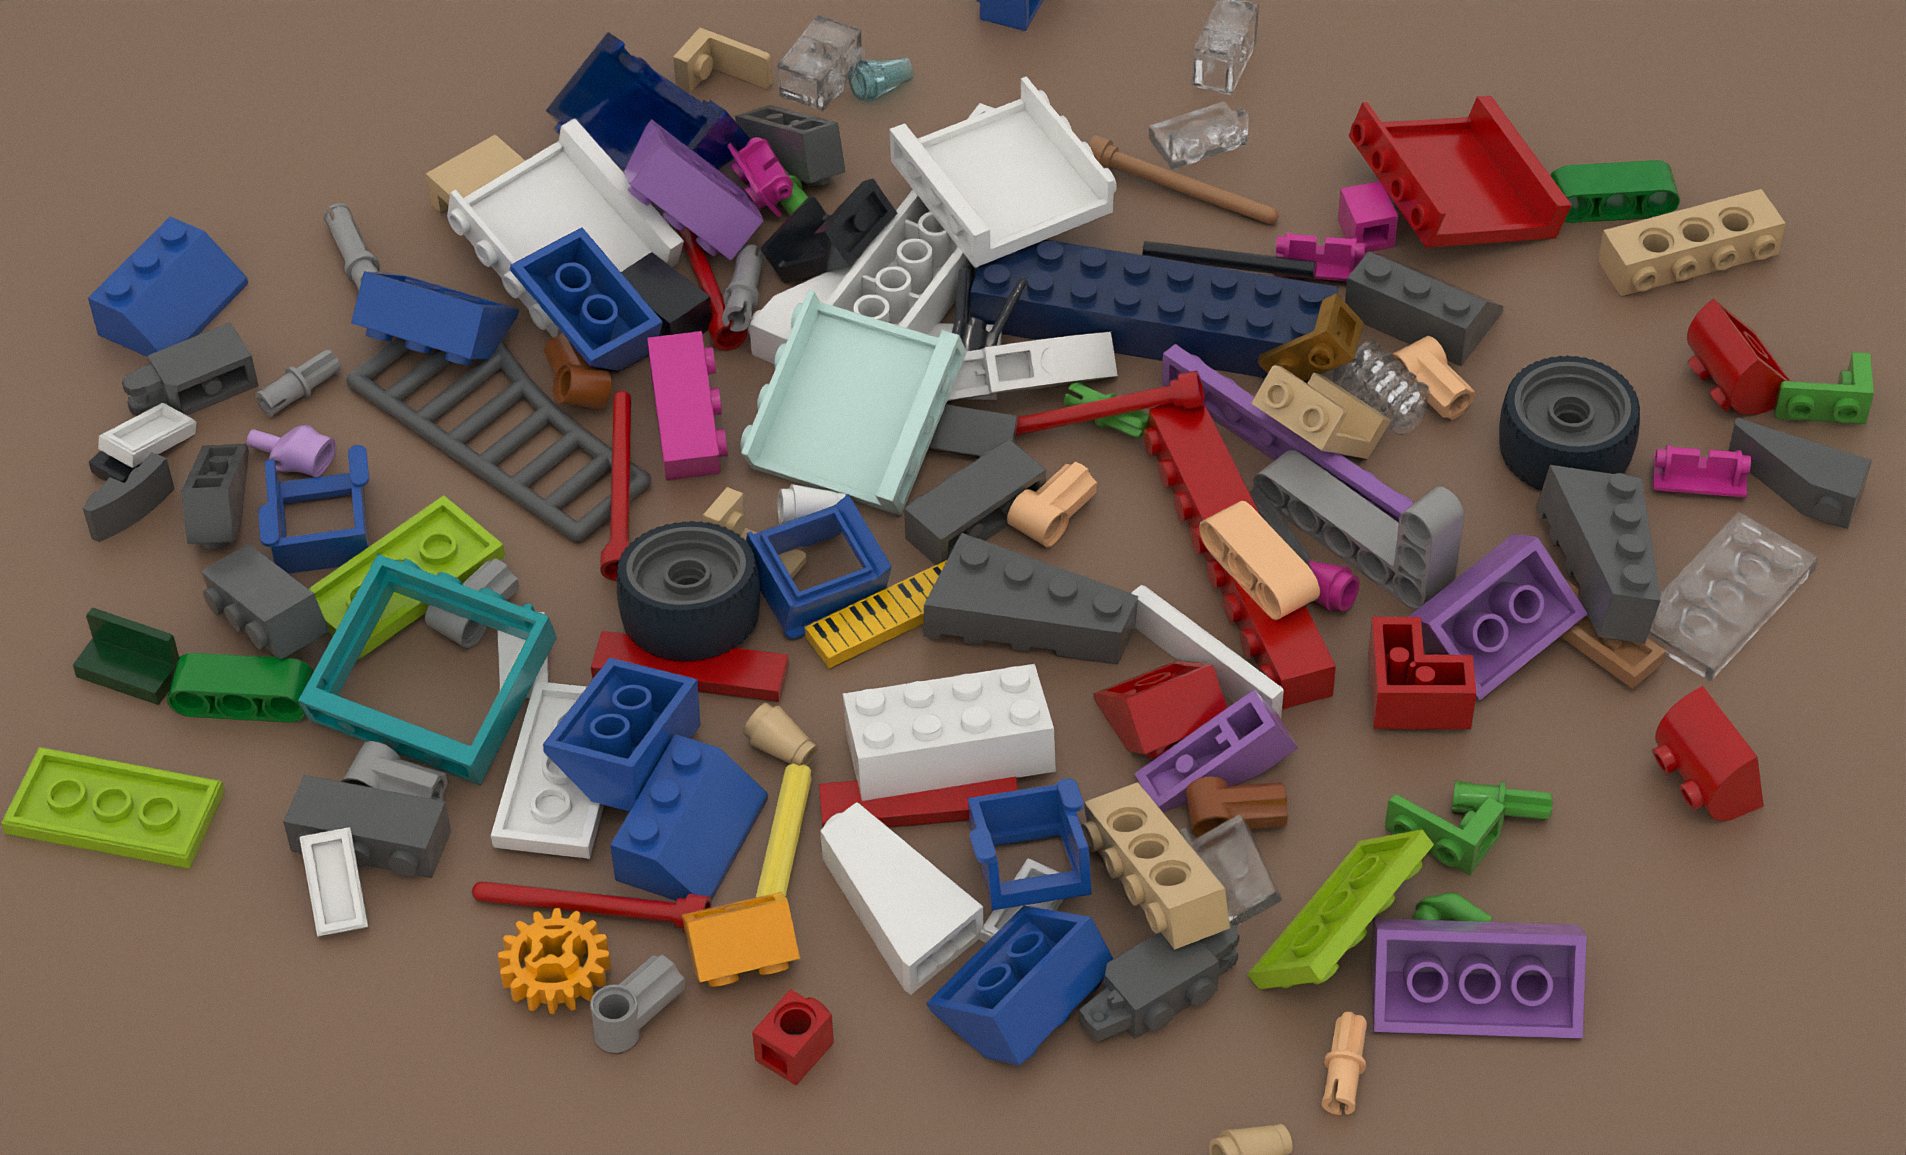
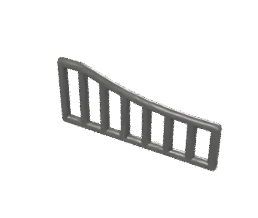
[346,337,651,542]

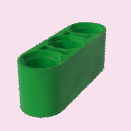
[1550,160,1680,223]
[167,653,314,723]

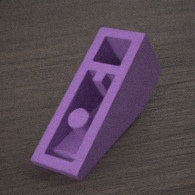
[1134,690,1298,812]

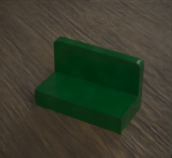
[73,608,180,705]

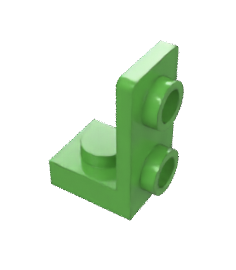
[1774,352,1874,424]
[1385,794,1506,875]

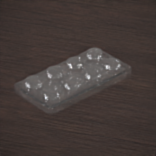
[1648,512,1819,681]

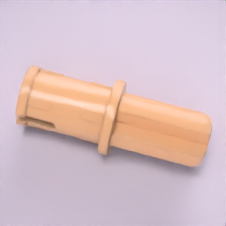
[1321,1012,1367,1115]

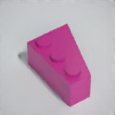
[647,331,728,480]

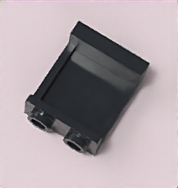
[761,178,898,283]

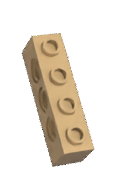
[1598,189,1786,296]
[1081,782,1230,950]

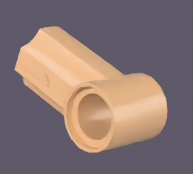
[1387,336,1475,421]
[1007,461,1097,548]

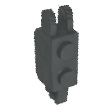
[1079,924,1240,1042]

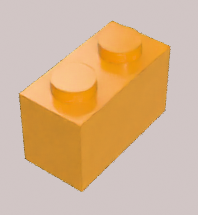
[682,892,800,987]

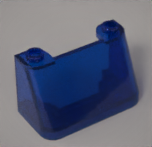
[546,32,751,171]

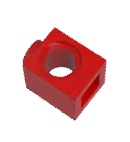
[752,989,834,1086]

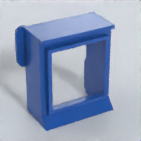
[258,445,369,574]
[746,494,892,640]
[967,778,1092,910]

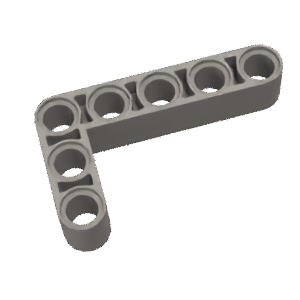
[1253,450,1464,610]

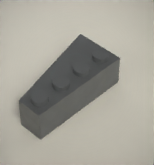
[1536,465,1661,643]
[923,533,1138,664]

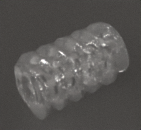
[1332,340,1430,435]

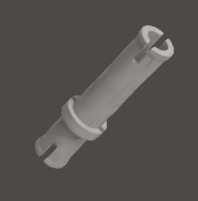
[323,203,380,291]
[722,244,764,332]

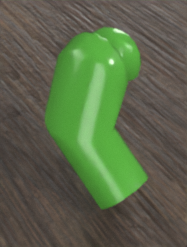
[1412,892,1492,922]

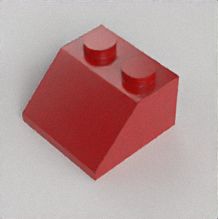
[1093,660,1227,758]

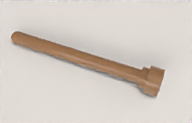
[1088,135,1279,224]

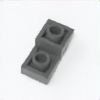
[83,452,175,542]

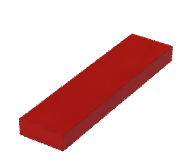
[591,631,789,702]
[819,776,1018,828]

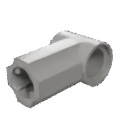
[425,558,519,648]
[341,741,448,801]
[590,954,686,1053]

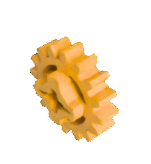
[498,908,611,1014]

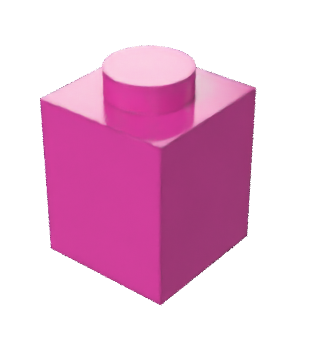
[1338,181,1398,253]

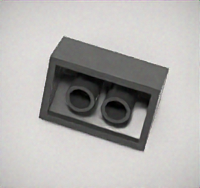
[1345,251,1503,366]

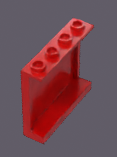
[1349,96,1572,248]

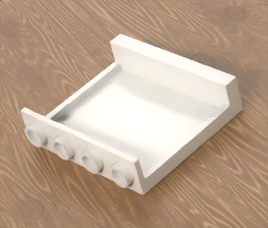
[889,76,1117,268]
[447,118,684,337]

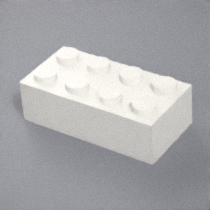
[843,664,1056,801]

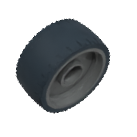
[1499,355,1640,490]
[617,521,760,661]

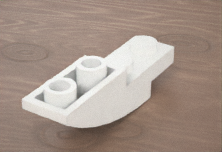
[947,332,1118,401]

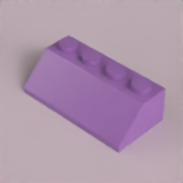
[1371,918,1587,1039]

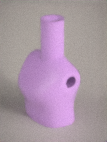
[247,425,336,477]

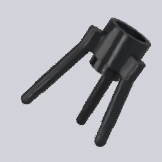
[952,266,1027,351]

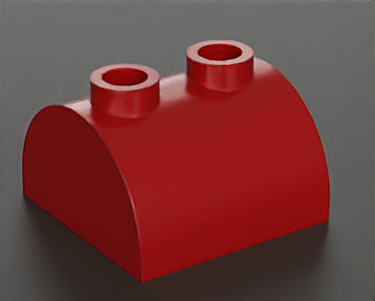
[1687,298,1792,415]
[1652,685,1764,821]

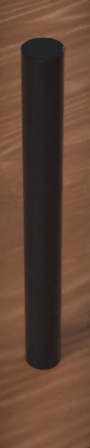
[1142,241,1317,279]

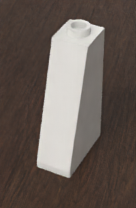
[820,802,984,995]

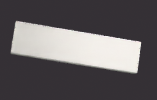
[1131,585,1284,718]

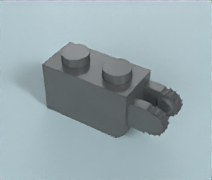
[122,322,259,416]

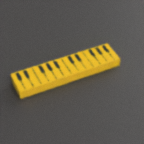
[805,560,947,669]

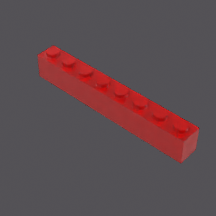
[1143,403,1336,710]

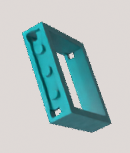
[298,554,557,786]

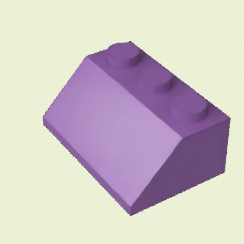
[624,119,764,260]
[1409,534,1588,701]

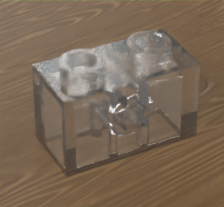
[1192,0,1259,95]
[777,15,865,111]

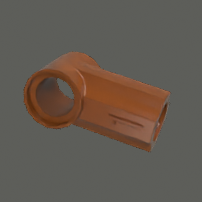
[543,333,612,410]
[1185,776,1288,843]

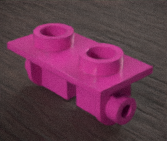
[727,137,793,217]
[1274,232,1365,281]
[1653,445,1751,498]

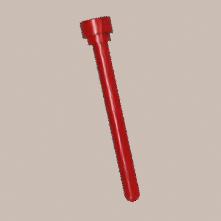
[677,227,747,351]
[1016,370,1205,436]
[600,391,631,581]
[472,881,712,934]

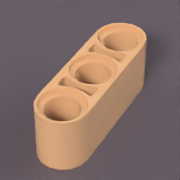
[1199,501,1320,620]

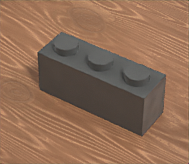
[904,439,1046,565]
[201,544,329,660]
[283,775,451,878]

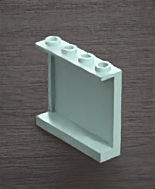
[740,290,967,516]

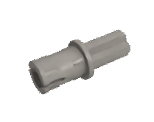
[255,350,341,417]

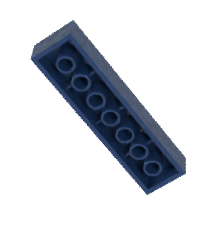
[970,239,1338,383]

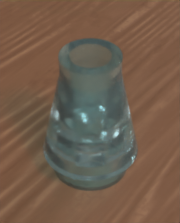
[849,57,913,101]

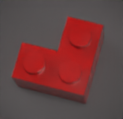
[1368,617,1476,729]

